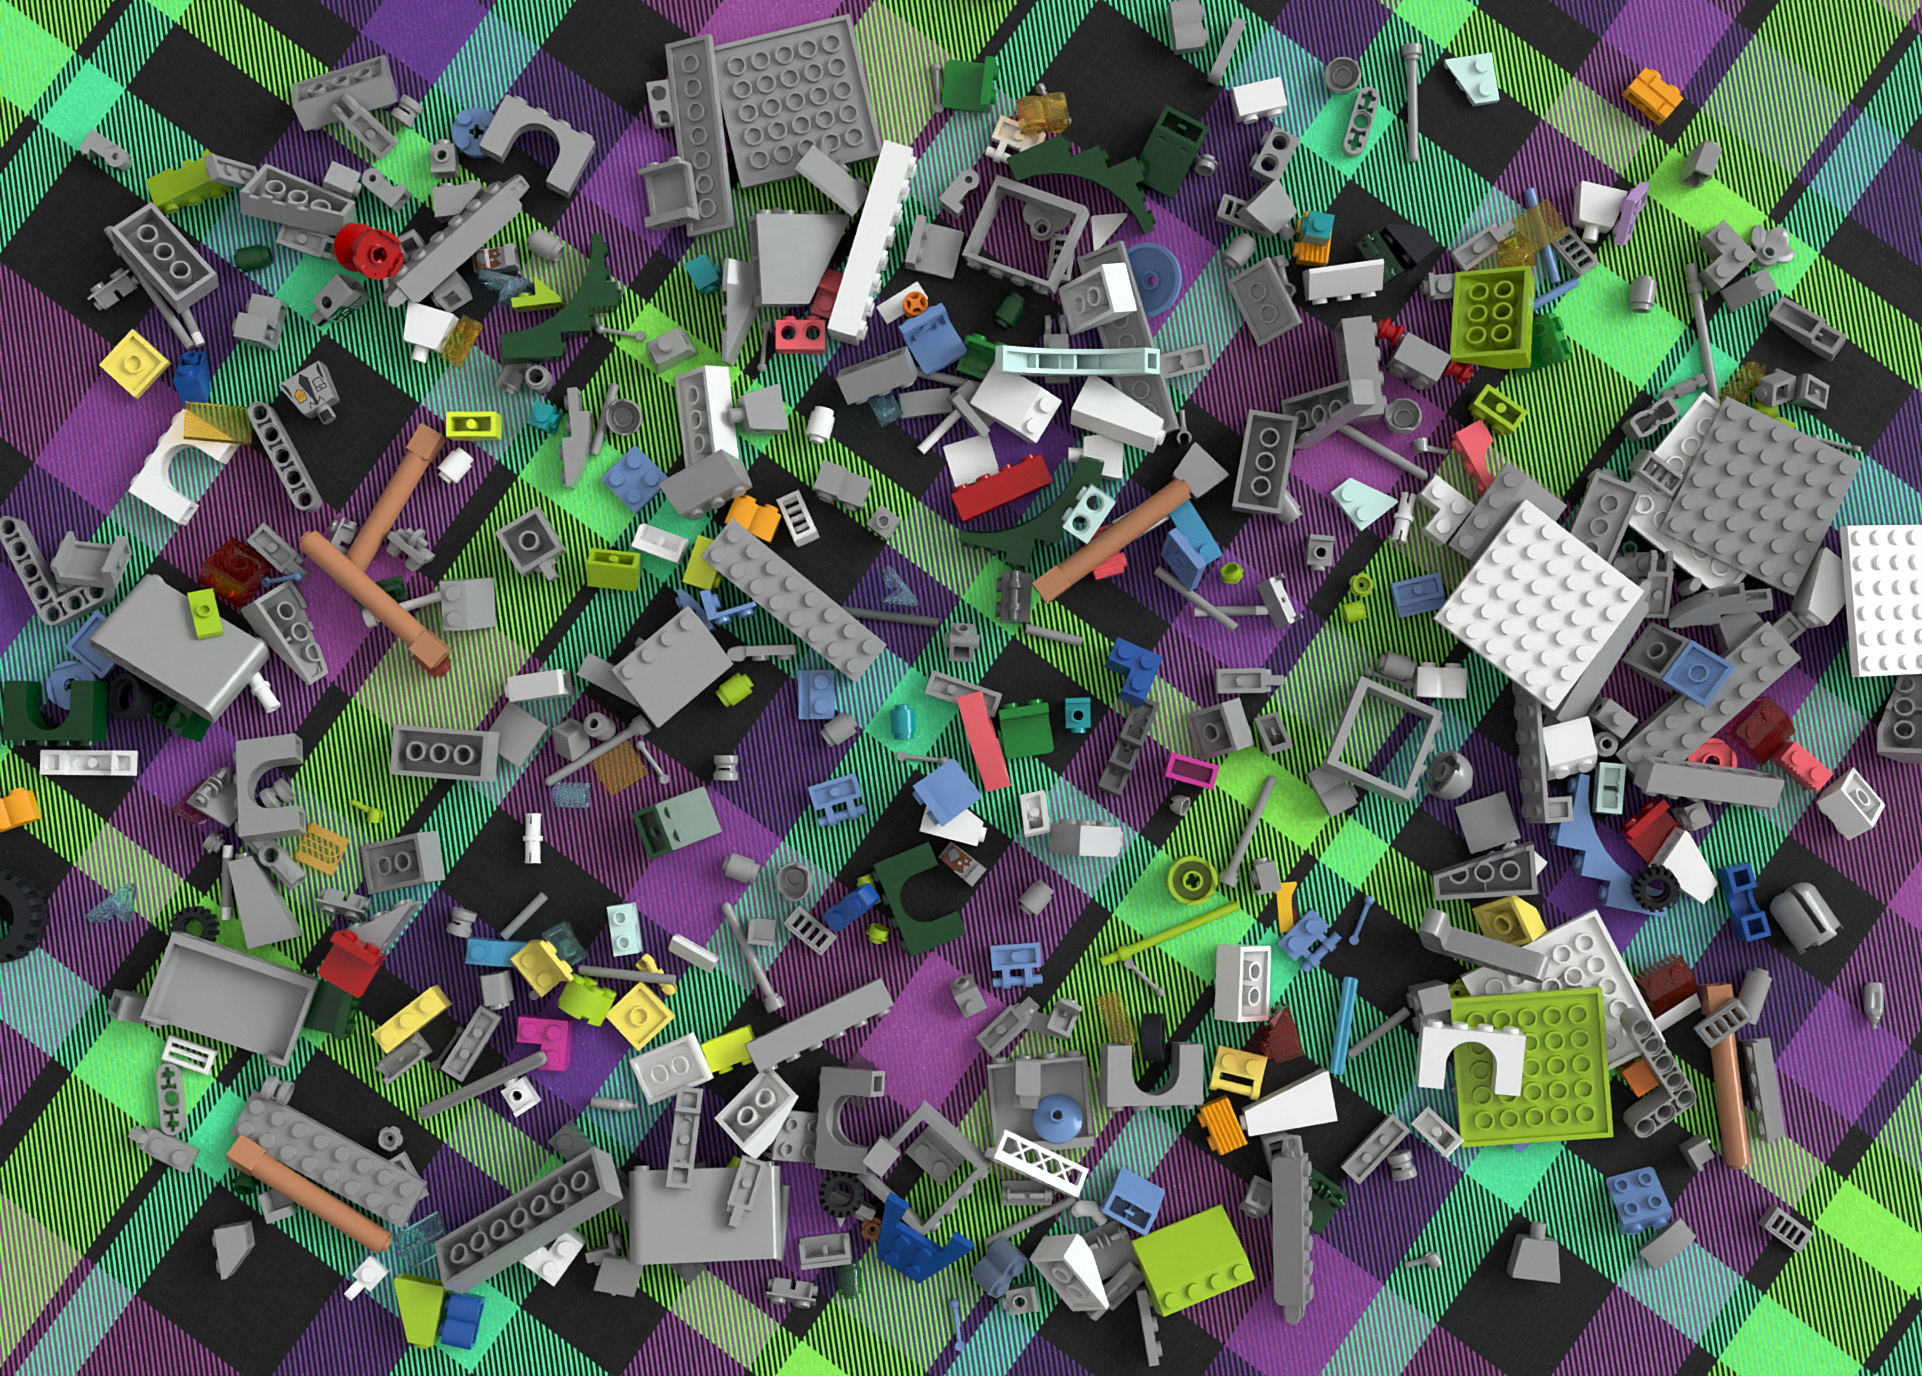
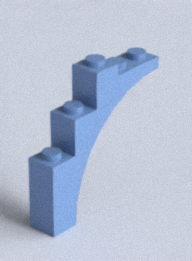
[1548,774,1667,918]

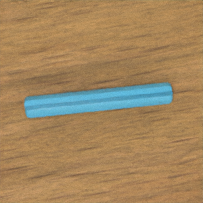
[1330,976,1358,1075]

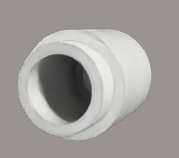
[805,406,835,444]
[437,447,474,484]

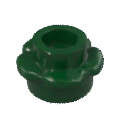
[232,1173,258,1195]

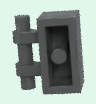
[995,570,1032,624]

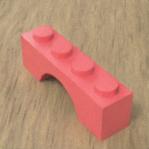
[1451,419,1494,497]

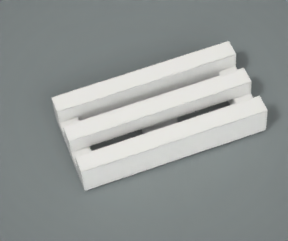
[161,1035,218,1075]

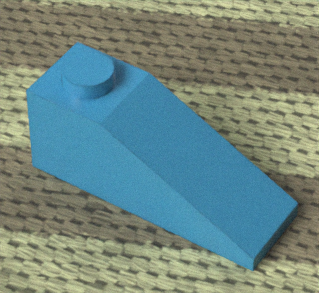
[1168,500,1223,565]
[465,937,528,967]

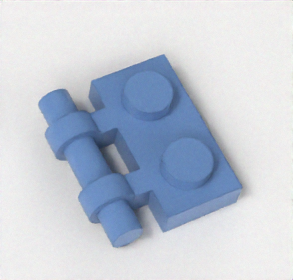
[808,773,868,827]
[1276,908,1342,973]
[990,942,1043,989]

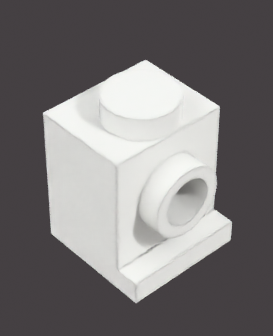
[501,1076,541,1117]

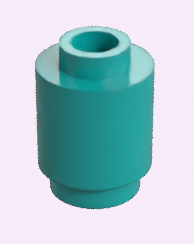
[890,704,916,740]

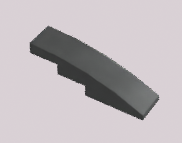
[1097,698,1160,798]

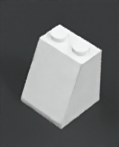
[1790,547,1846,629]

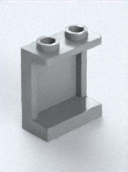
[638,156,700,232]
[50,531,132,589]

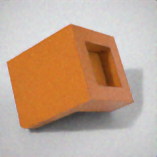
[1615,1056,1659,1097]

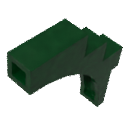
[1007,134,1156,234]
[499,234,622,365]
[959,455,1104,569]

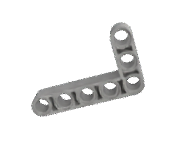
[0,516,116,627]
[1418,908,1550,983]
[1620,1008,1696,1138]

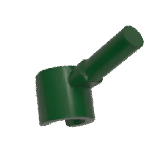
[1621,528,1637,558]

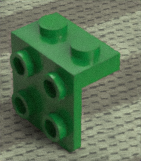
[942,56,1000,114]
[1515,313,1572,376]
[956,333,1008,381]
[998,699,1054,759]

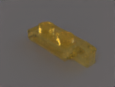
[1095,989,1138,1058]

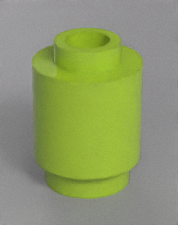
[716,672,754,707]

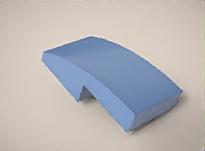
[675,588,716,632]

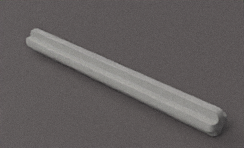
[418,1051,548,1120]

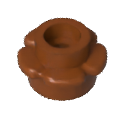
[861,1217,882,1242]

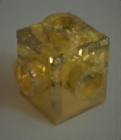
[1497,231,1536,268]

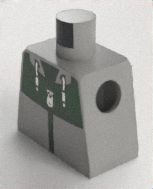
[310,274,371,327]

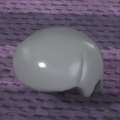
[1324,57,1361,94]
[1384,398,1422,435]
[605,399,643,436]
[776,862,813,901]

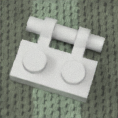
[985,115,1046,165]

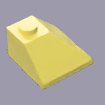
[1472,896,1547,946]

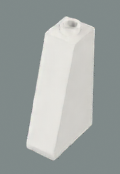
[1070,376,1166,453]
[1239,1068,1338,1136]

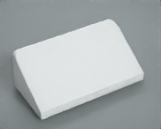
[668,934,719,973]

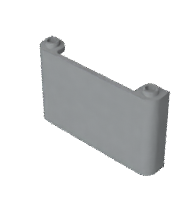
[87,574,270,723]
[140,931,320,1069]
[628,1161,782,1265]

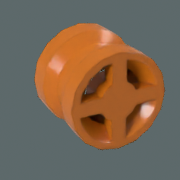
[903,291,928,318]

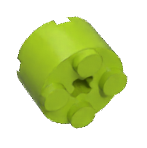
[1165,855,1218,906]
[556,973,617,1027]

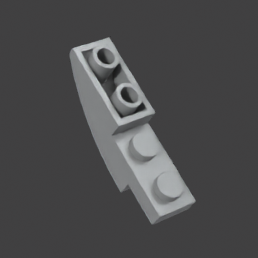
[558,387,593,490]
[1668,582,1773,628]

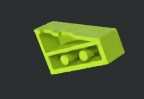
[146,149,233,214]

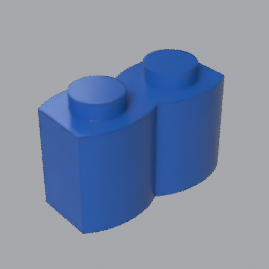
[823,883,880,932]
[439,1292,485,1350]

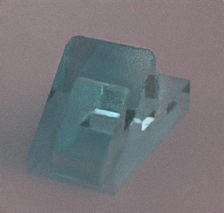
[479,269,533,308]
[867,392,903,427]
[881,564,920,608]
[85,883,136,923]
[542,921,588,967]

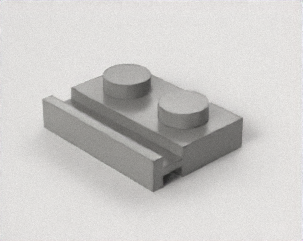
[905,1125,966,1186]

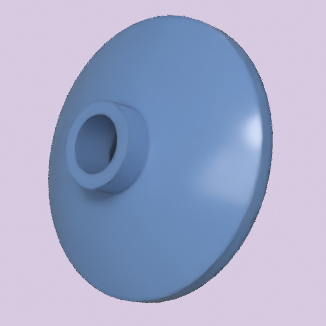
[1033,1095,1083,1144]

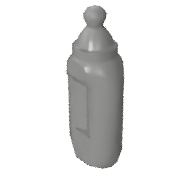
[1677,577,1702,597]
[1864,982,1884,1030]
[591,1096,638,1112]

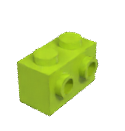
[1467,384,1528,436]
[586,548,641,592]

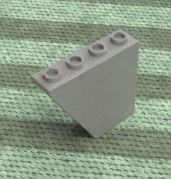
[749,210,850,307]

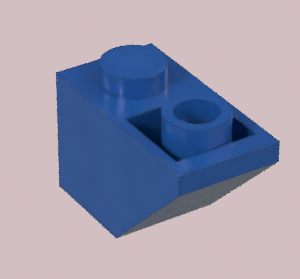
[173,351,211,406]

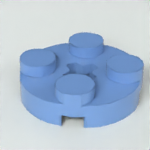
[452,108,495,158]
[46,661,99,710]

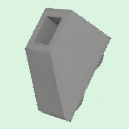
[432,180,485,223]
[212,1220,255,1280]

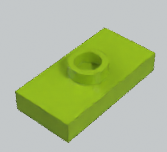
[187,588,224,640]

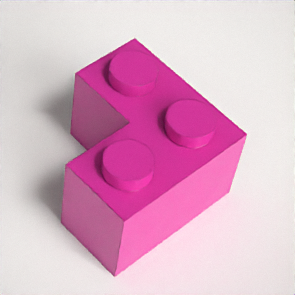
[516,1014,574,1071]

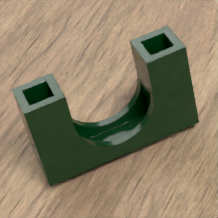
[3,681,108,746]
[871,841,966,957]

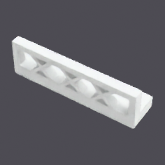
[984,1129,1089,1198]

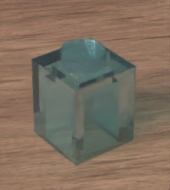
[552,782,590,808]

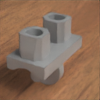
[386,528,436,572]

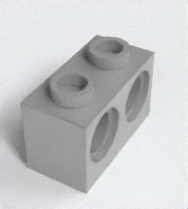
[1249,126,1300,184]

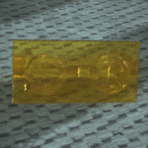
[440,315,483,369]
[1720,360,1766,404]

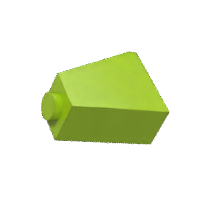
[394,1272,448,1349]

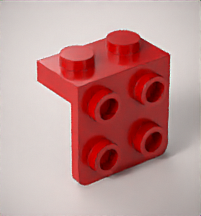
[1618,799,1683,865]
[318,929,387,998]

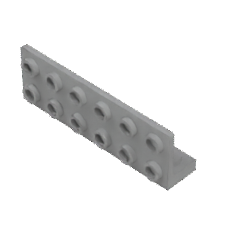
[1512,682,1574,823]

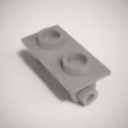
[87,267,140,311]
[495,363,533,396]
[329,516,358,555]
[316,887,371,921]
[1002,1180,1052,1206]
[766,1277,818,1309]

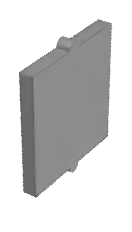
[594,1254,644,1297]

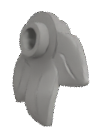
[1023,203,1071,241]
[1750,225,1795,267]

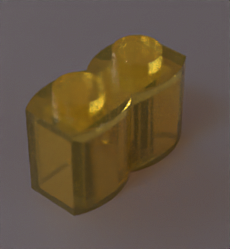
[1015,92,1070,137]

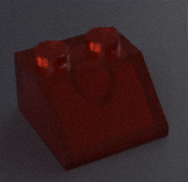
[199,537,273,608]
[1725,696,1796,767]
[1632,954,1699,1020]
[1260,1002,1305,1064]

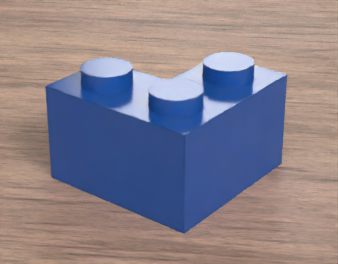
[1104,637,1163,708]

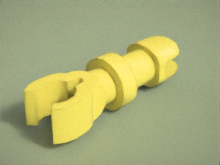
[636,954,677,996]

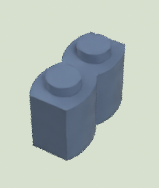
[970,1237,1028,1298]

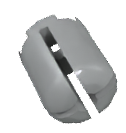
[1769,882,1844,954]

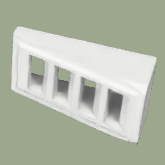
[777,490,820,547]

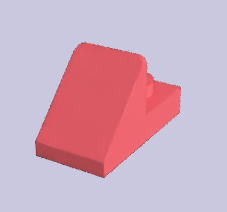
[810,268,844,321]

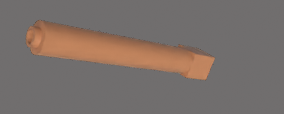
[335,423,448,589]
[1032,478,1192,605]
[299,530,453,669]
[1699,982,1751,1170]
[225,1134,394,1255]

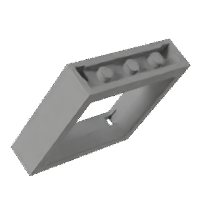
[962,175,1090,295]
[1320,676,1443,805]
[856,1099,991,1236]

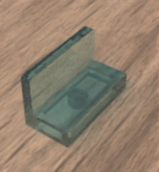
[394,1211,449,1268]

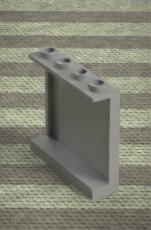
[987,1050,1095,1154]

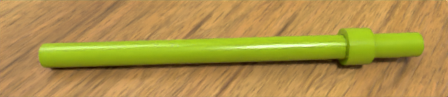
[1100,901,1240,967]

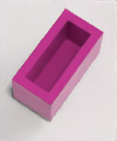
[1163,752,1220,790]

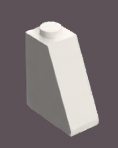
[504,669,573,703]
[920,805,987,846]
[1648,827,1718,904]

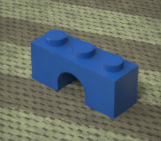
[1716,862,1771,942]

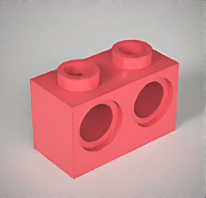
[776,316,826,354]

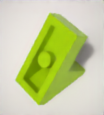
[511,276,565,313]

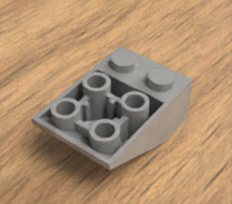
[347,898,422,952]

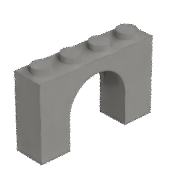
[479,94,596,199]
[233,733,306,843]
[1100,1041,1203,1111]
[814,1066,885,1174]

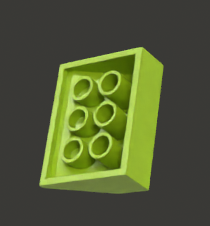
[1450,265,1535,369]
[1131,1204,1255,1317]

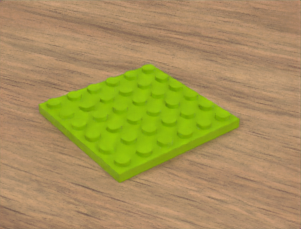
[1449,986,1614,1147]

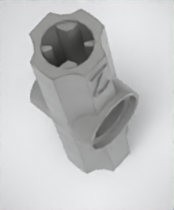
[243,839,307,890]

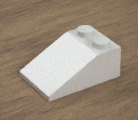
[1058,263,1137,335]
[969,362,1062,443]
[714,1070,798,1159]
[1030,1234,1109,1311]

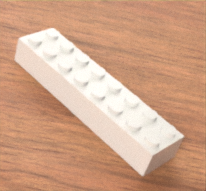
[827,140,917,346]

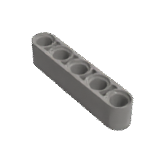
[248,401,322,513]

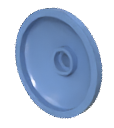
[1126,242,1182,317]

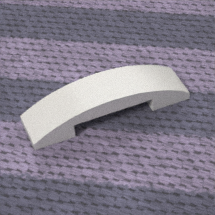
[40,750,138,776]

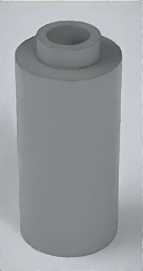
[1734,967,1772,1025]

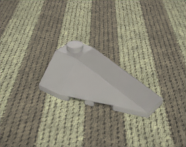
[722,258,759,366]
[240,580,329,686]
[1877,674,1922,764]

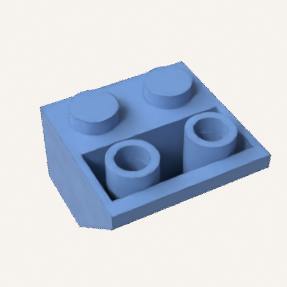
[1098,1166,1165,1236]

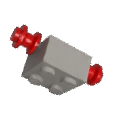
[1375,317,1474,391]

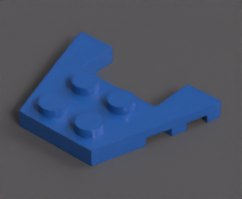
[876,1192,974,1283]

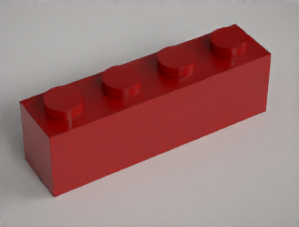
[951,454,1053,524]

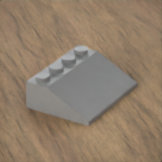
[1447,462,1567,564]
[609,605,733,728]

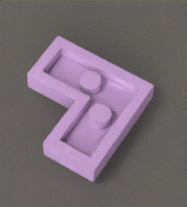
[1613,181,1650,246]

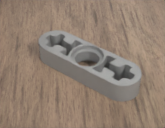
[1207,17,1247,86]
[1342,87,1380,158]
[156,1062,187,1136]

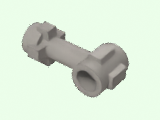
[1270,255,1297,300]

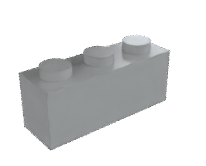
[836,346,918,405]

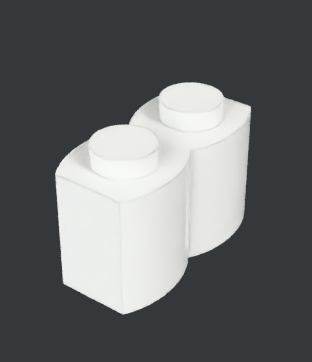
[1413,662,1467,699]

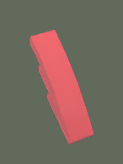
[956,691,1011,792]

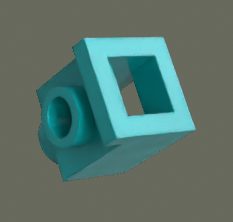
[527,400,564,436]
[1064,698,1091,733]

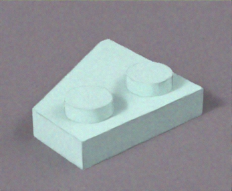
[1443,52,1499,106]
[1330,478,1398,532]

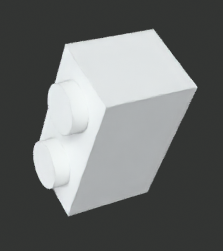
[1230,77,1287,124]

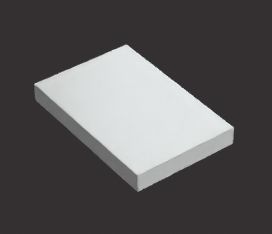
[629,1032,714,1105]

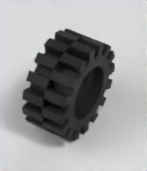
[1630,864,1681,913]
[169,906,220,942]
[818,1171,864,1218]

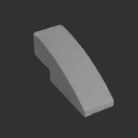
[1768,296,1847,362]

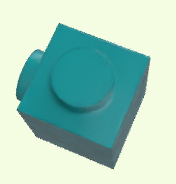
[1299,210,1335,246]
[684,253,723,295]

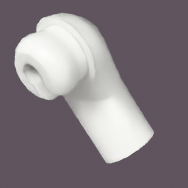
[1071,1200,1108,1227]

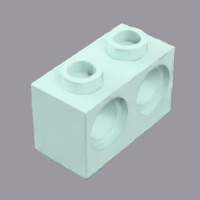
[1061,484,1116,544]
[1592,762,1626,815]
[607,902,643,956]

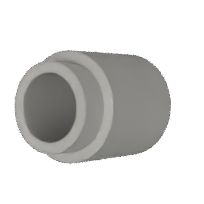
[527,228,565,262]
[1222,233,1257,271]
[1629,275,1657,313]
[524,365,553,393]
[1276,489,1302,526]
[1377,650,1416,681]
[584,712,616,741]
[820,712,858,747]
[1593,732,1618,757]
[722,853,760,884]
[1019,879,1054,916]

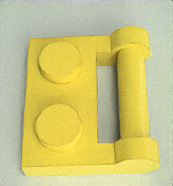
[1208,1045,1268,1101]

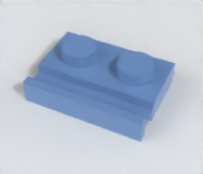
[1390,572,1446,619]
[798,670,835,720]

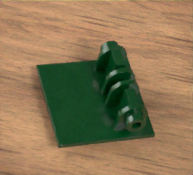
[1309,1168,1348,1234]

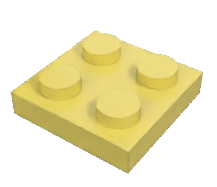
[99,329,171,399]
[606,981,675,1051]

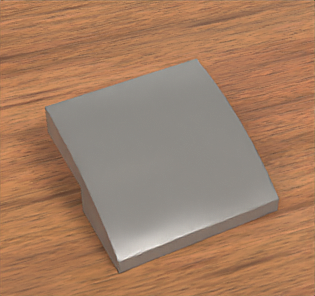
[489,701,549,768]
[1455,791,1521,854]

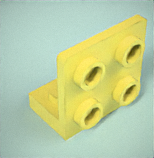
[509,940,574,997]

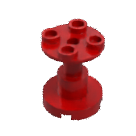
[332,223,404,280]

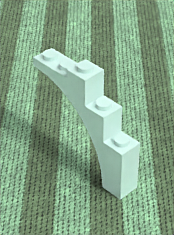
[995,345,1160,377]

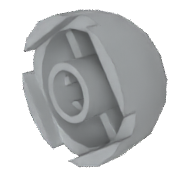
[1424,749,1473,800]

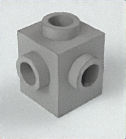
[944,623,980,662]

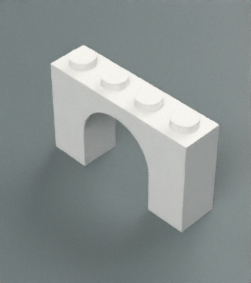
[128,409,240,526]
[1415,1019,1526,1096]

